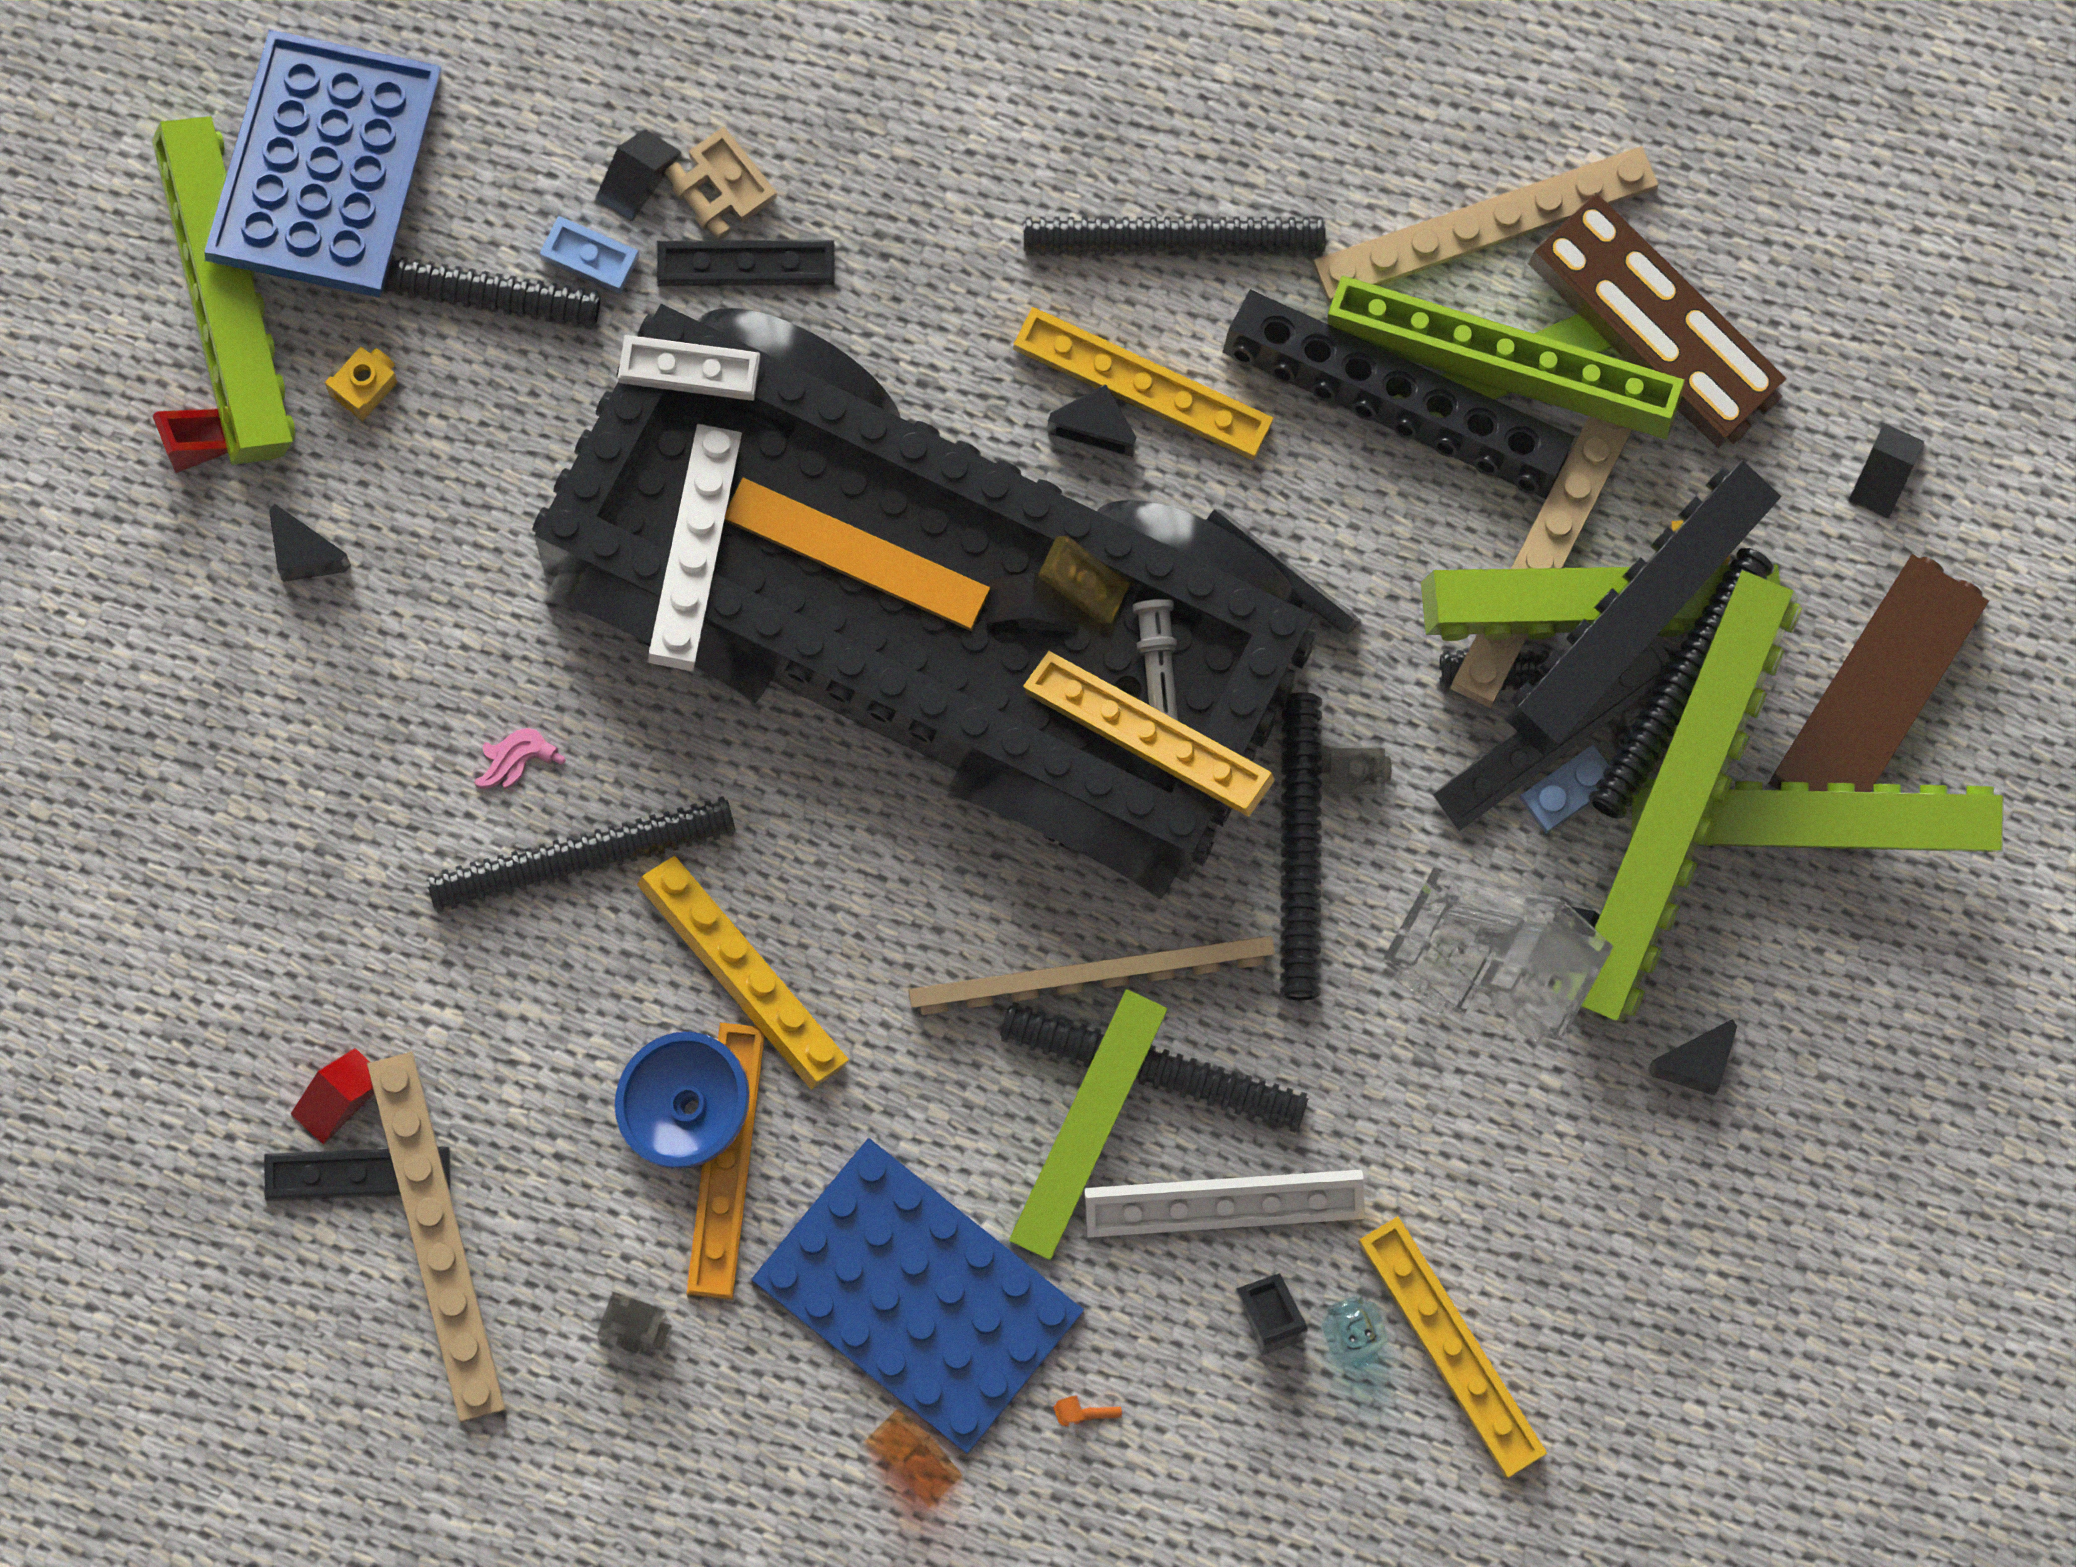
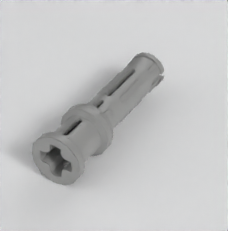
[1133,599,1178,721]

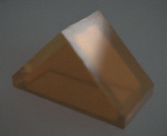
[864,1409,963,1508]

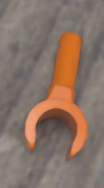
[1053,1396,1122,1427]

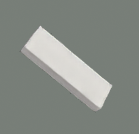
[618,335,761,401]

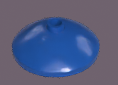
[615,1032,750,1169]

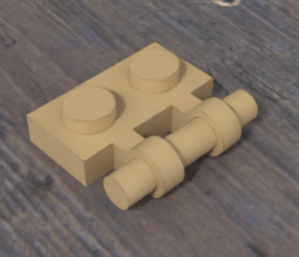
[664,126,777,240]

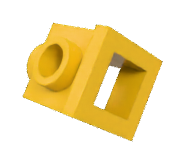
[325,346,398,422]

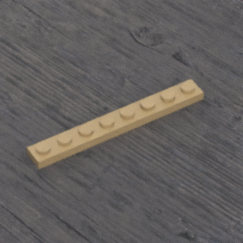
[1313,146,1659,303]
[1450,416,1633,708]
[908,936,1275,1015]
[367,1051,506,1422]

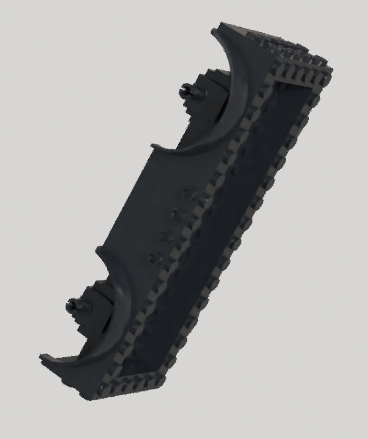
[532,304,1317,900]

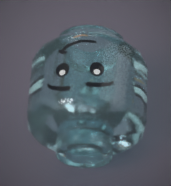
[1321,1295,1389,1368]

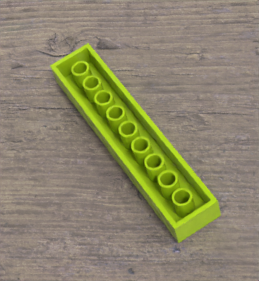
[1566,570,1803,1022]

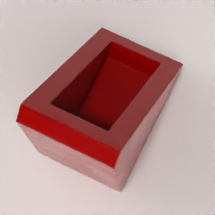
[152,409,228,473]
[290,1048,375,1145]

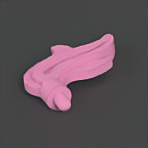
[474,728,566,789]

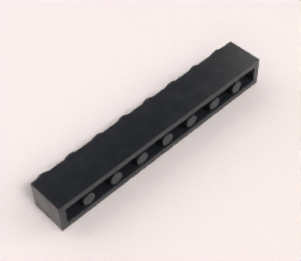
[1504,460,1782,756]

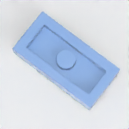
[539,216,639,294]
[1519,745,1610,834]

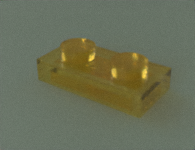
[1038,536,1129,623]

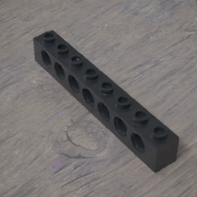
[1222,289,1575,499]

